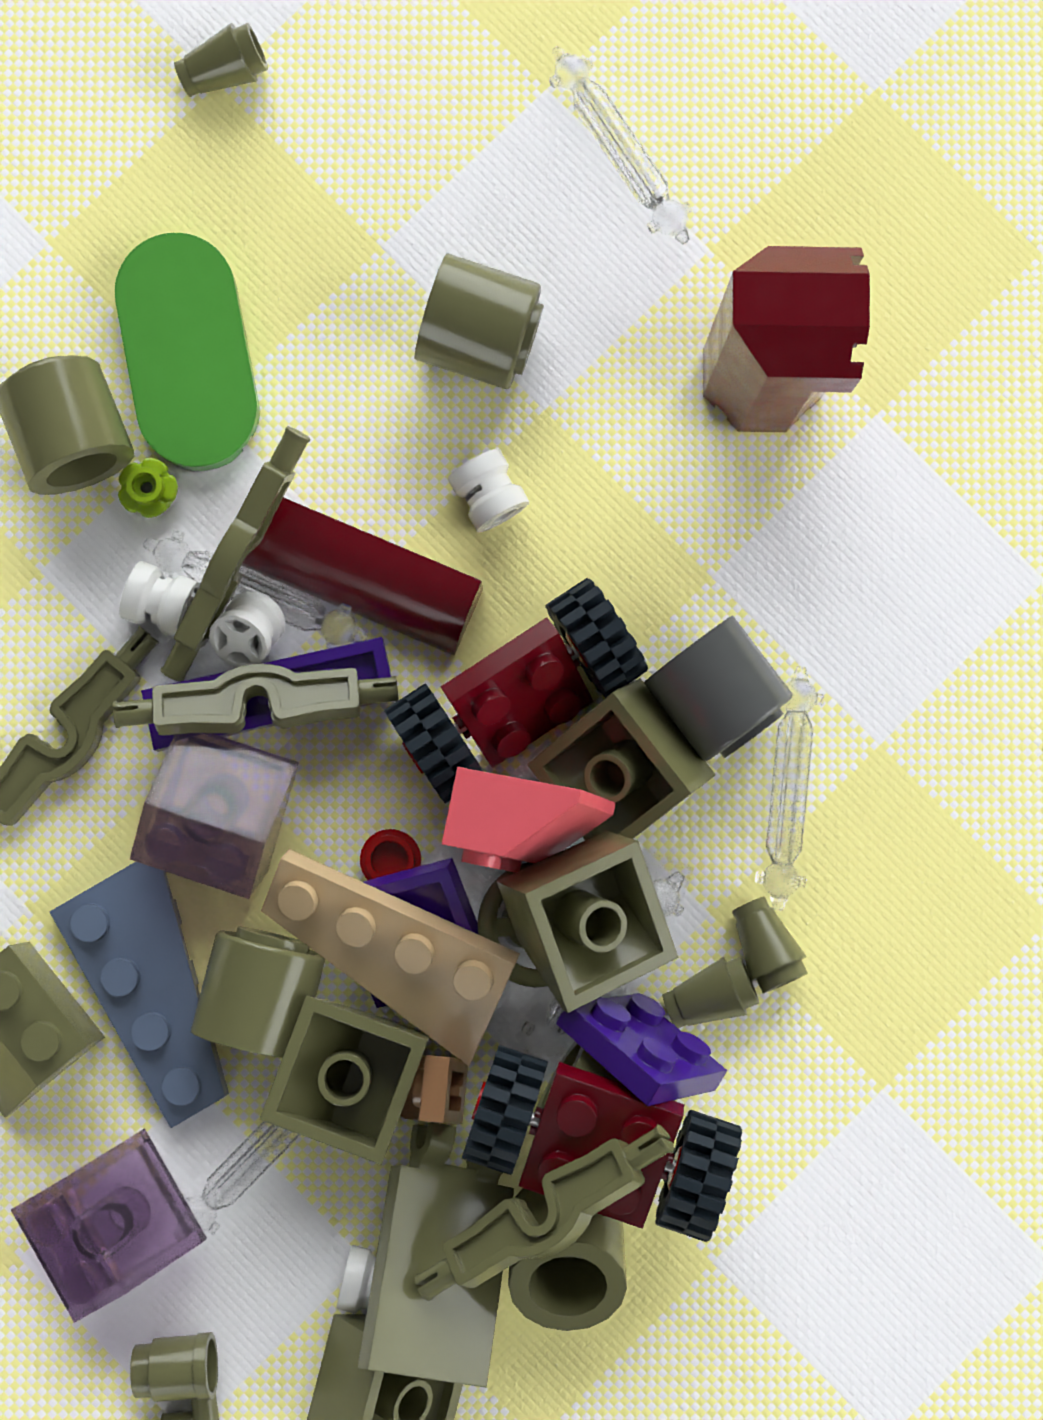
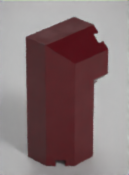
[703,246,870,432]

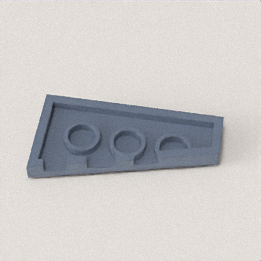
[49,849,229,1128]

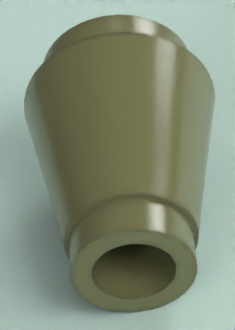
[174,23,268,97]
[732,896,808,994]
[662,956,760,1028]

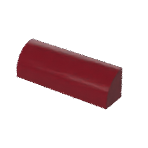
[241,497,483,656]

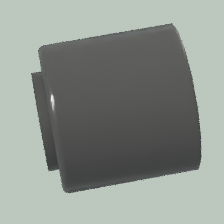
[644,615,793,761]

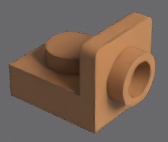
[400,1055,468,1124]

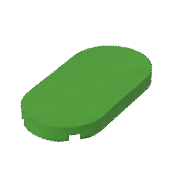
[115,233,260,471]

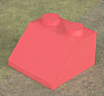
[441,767,616,873]

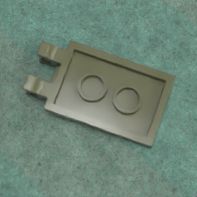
[358,1122,514,1388]

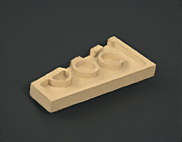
[261,849,520,1066]

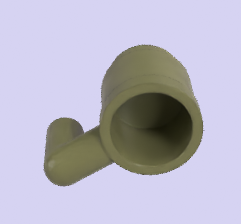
[130,1332,219,1420]

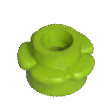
[118,458,178,518]

